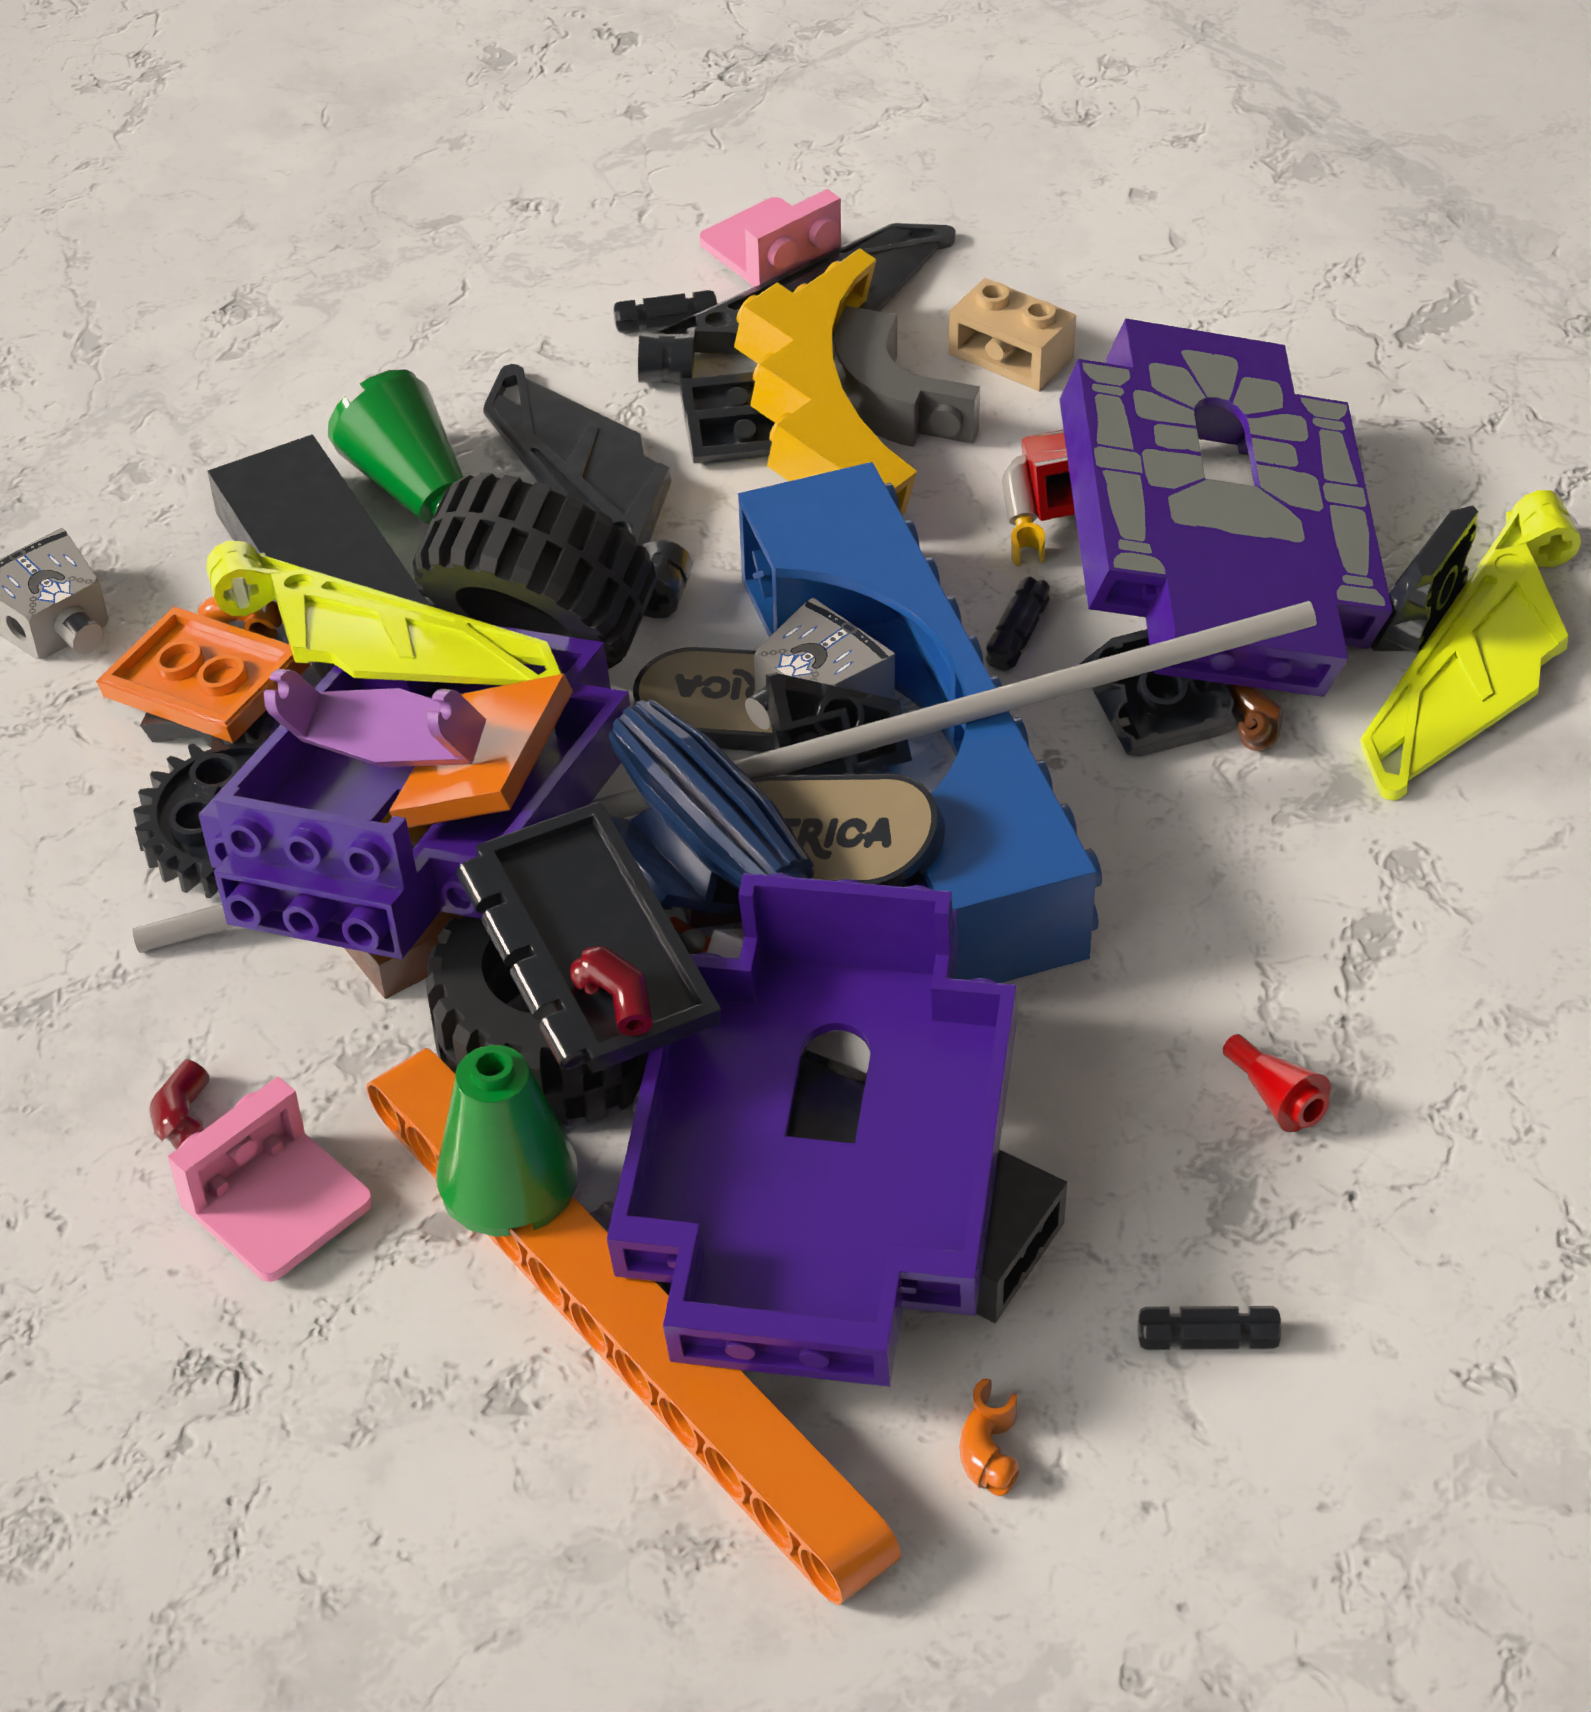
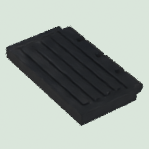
[456,801,721,1074]

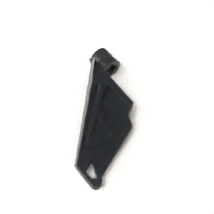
[638,223,956,383]
[483,364,693,619]

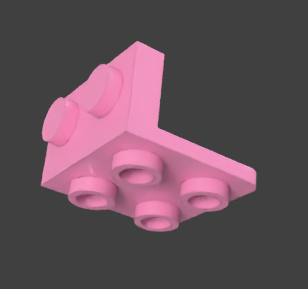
[700,189,841,287]
[167,1076,372,1282]

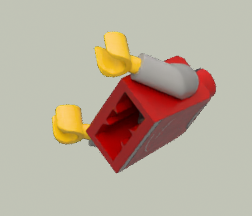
[1002,429,1075,566]

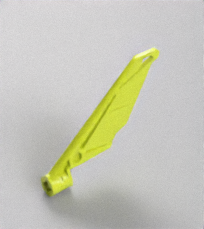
[1360,490,1581,801]
[206,540,561,685]

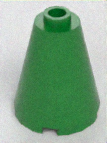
[328,369,464,524]
[436,1045,578,1237]

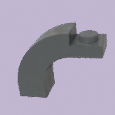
[835,306,980,447]

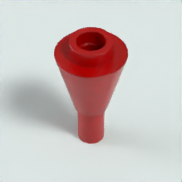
[1222,1034,1331,1132]

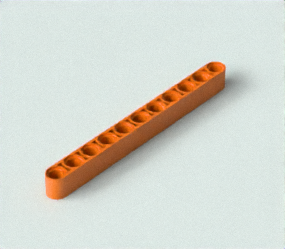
[366,1048,901,1605]

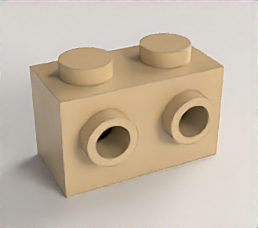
[949,278,1076,392]

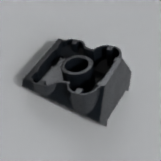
[1370,506,1479,654]
[1079,629,1239,757]

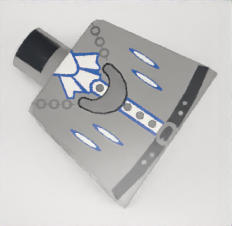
[0,528,109,659]
[745,598,895,730]

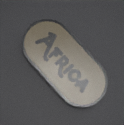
[633,647,775,752]
[717,774,945,896]

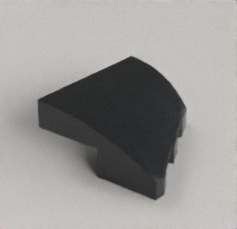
[765,672,912,775]

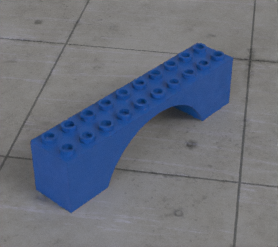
[738,462,1102,983]

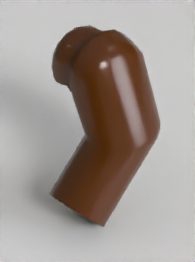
[1228,684,1283,751]

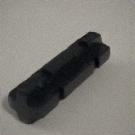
[613,290,718,333]
[985,576,1050,671]
[1137,1306,1282,1350]

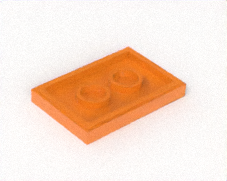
[96,606,311,743]
[389,673,573,829]

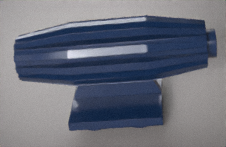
[608,699,814,917]

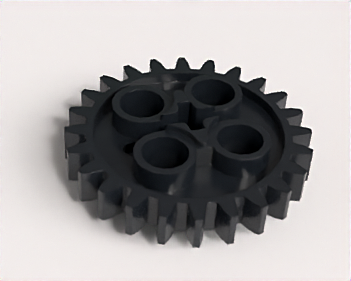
[133,732,270,899]

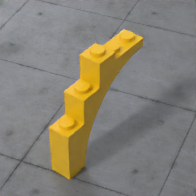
[734,249,917,515]

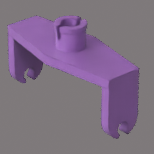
[264,669,487,767]

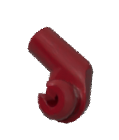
[570,946,653,1036]
[149,1059,210,1149]

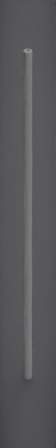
[132,601,1317,953]

